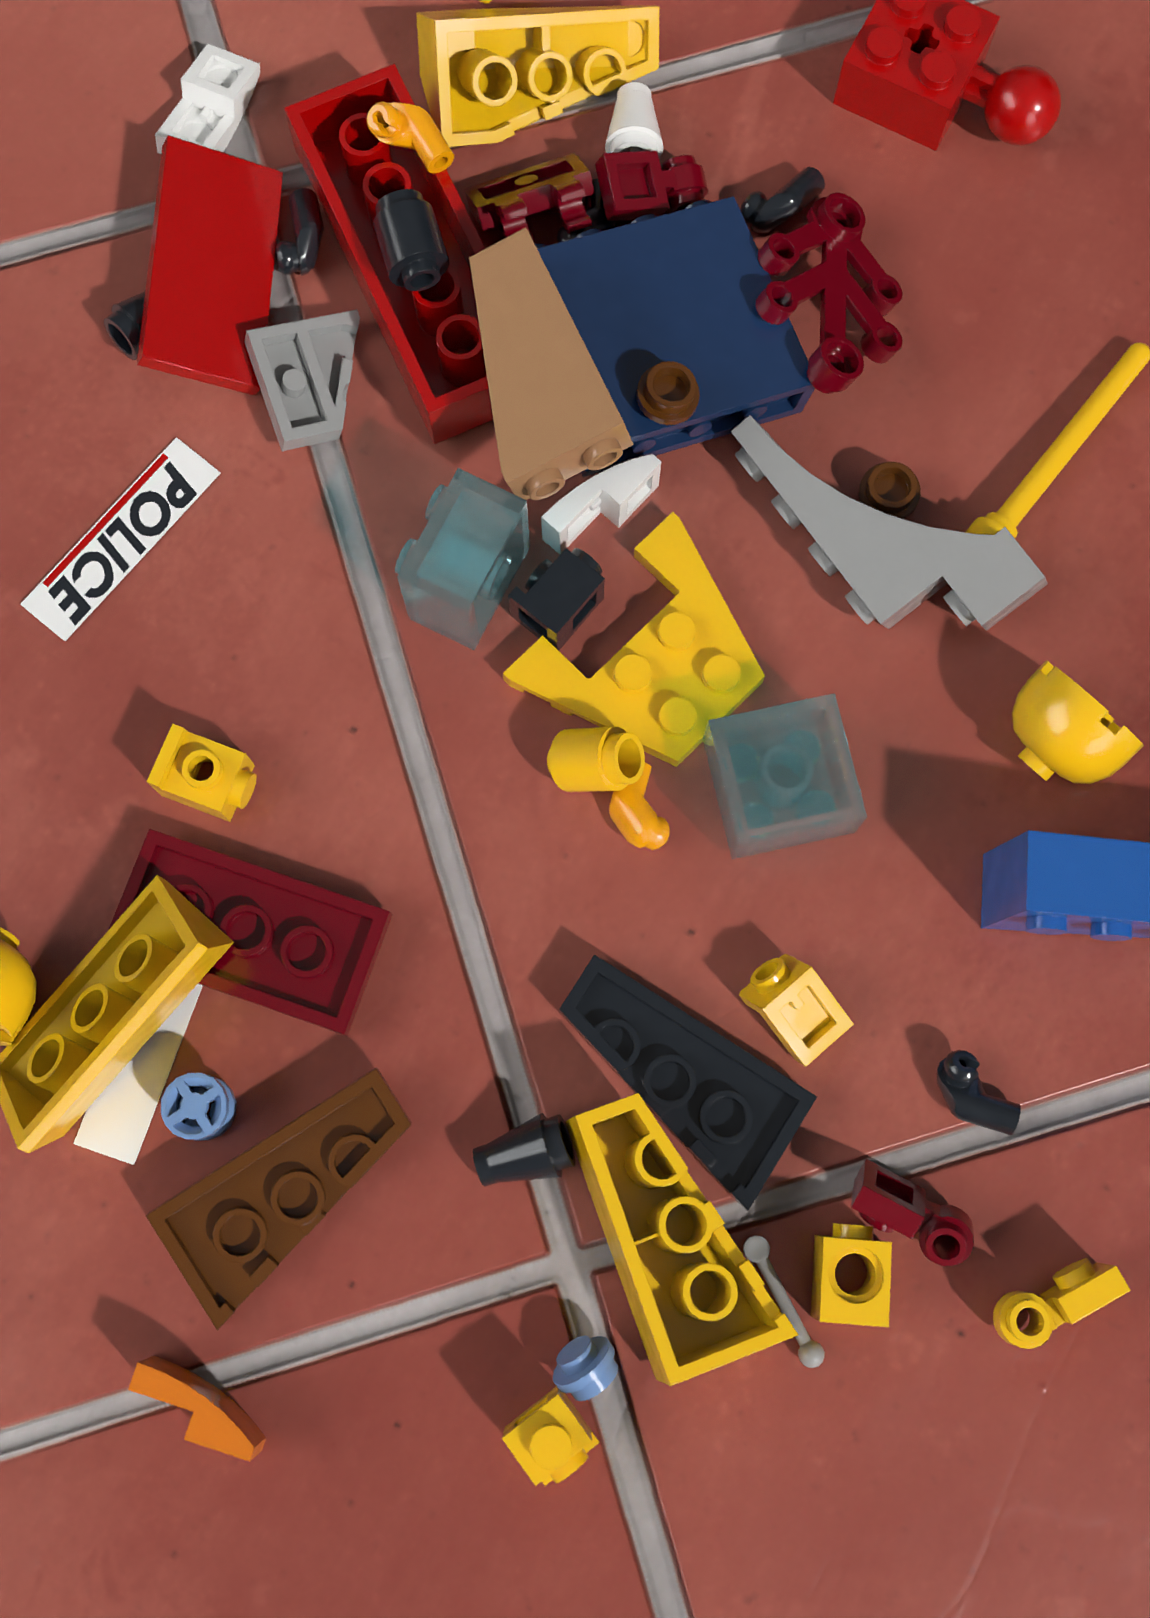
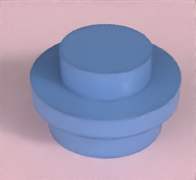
[553,1335,618,1401]

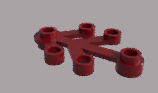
[755,193,903,394]

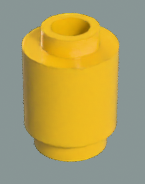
[547,727,645,792]

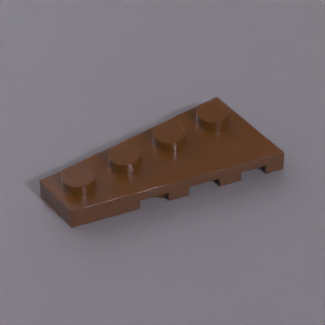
[146,1067,412,1330]

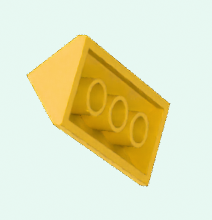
[0,875,234,1153]

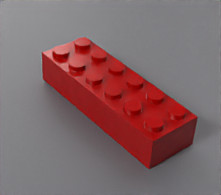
[284,63,493,445]

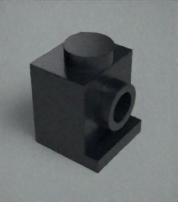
[508,548,605,651]

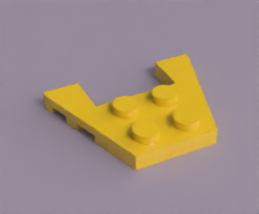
[503,512,765,767]

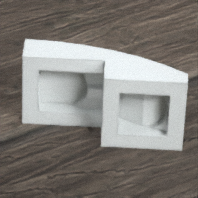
[155,44,260,154]
[541,454,662,554]

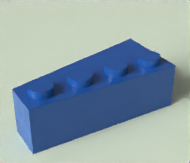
[981,830,1150,941]

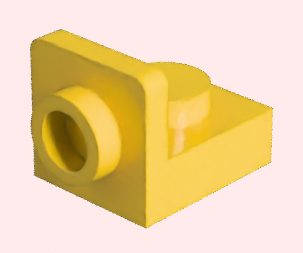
[739,954,854,1067]

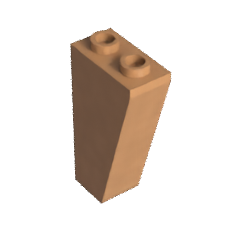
[469,227,634,503]

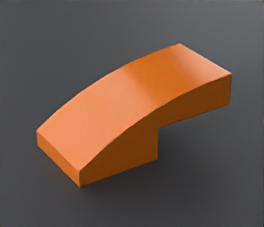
[128,1355,266,1462]

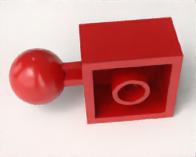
[833,0,1061,151]

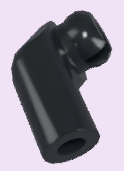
[740,167,825,233]
[276,188,324,276]
[937,1050,1021,1135]

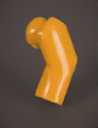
[609,762,670,850]

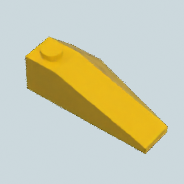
[416,5,659,147]

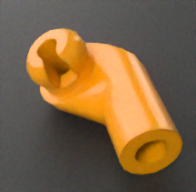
[367,101,454,174]

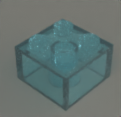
[395,468,530,650]
[703,693,867,859]

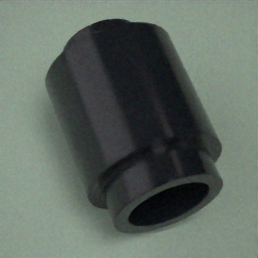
[373,189,450,291]

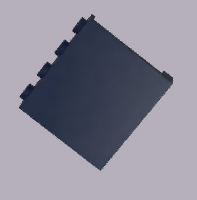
[535,196,815,477]

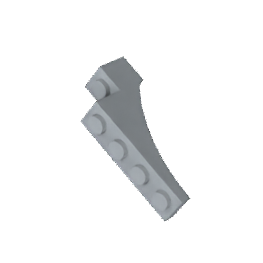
[731,416,1048,631]

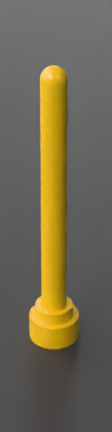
[965,342,1150,538]

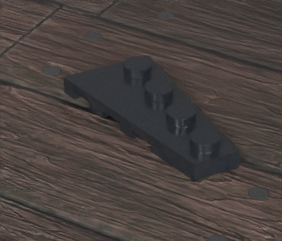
[559,955,817,1211]

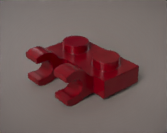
[464,153,595,244]

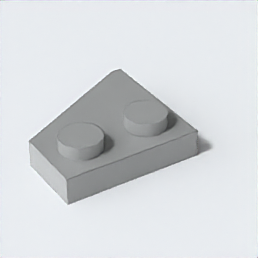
[244,310,360,451]

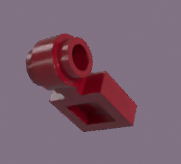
[595,150,708,221]
[851,1159,974,1266]

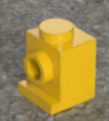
[147,724,257,822]
[502,1386,599,1486]

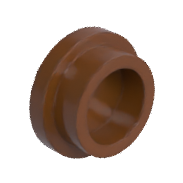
[636,361,700,425]
[858,462,921,519]

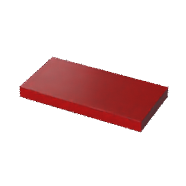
[137,135,283,396]

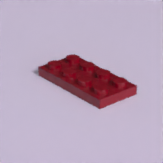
[108,829,392,1037]

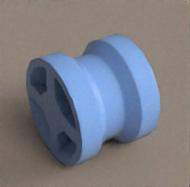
[160,1073,237,1140]

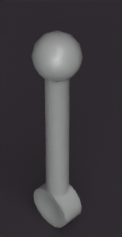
[743,1236,825,1368]

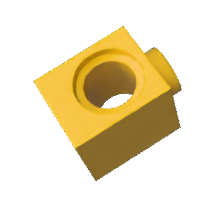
[811,1223,892,1327]

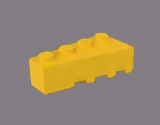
[565,1093,799,1386]

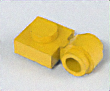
[993,1258,1131,1349]

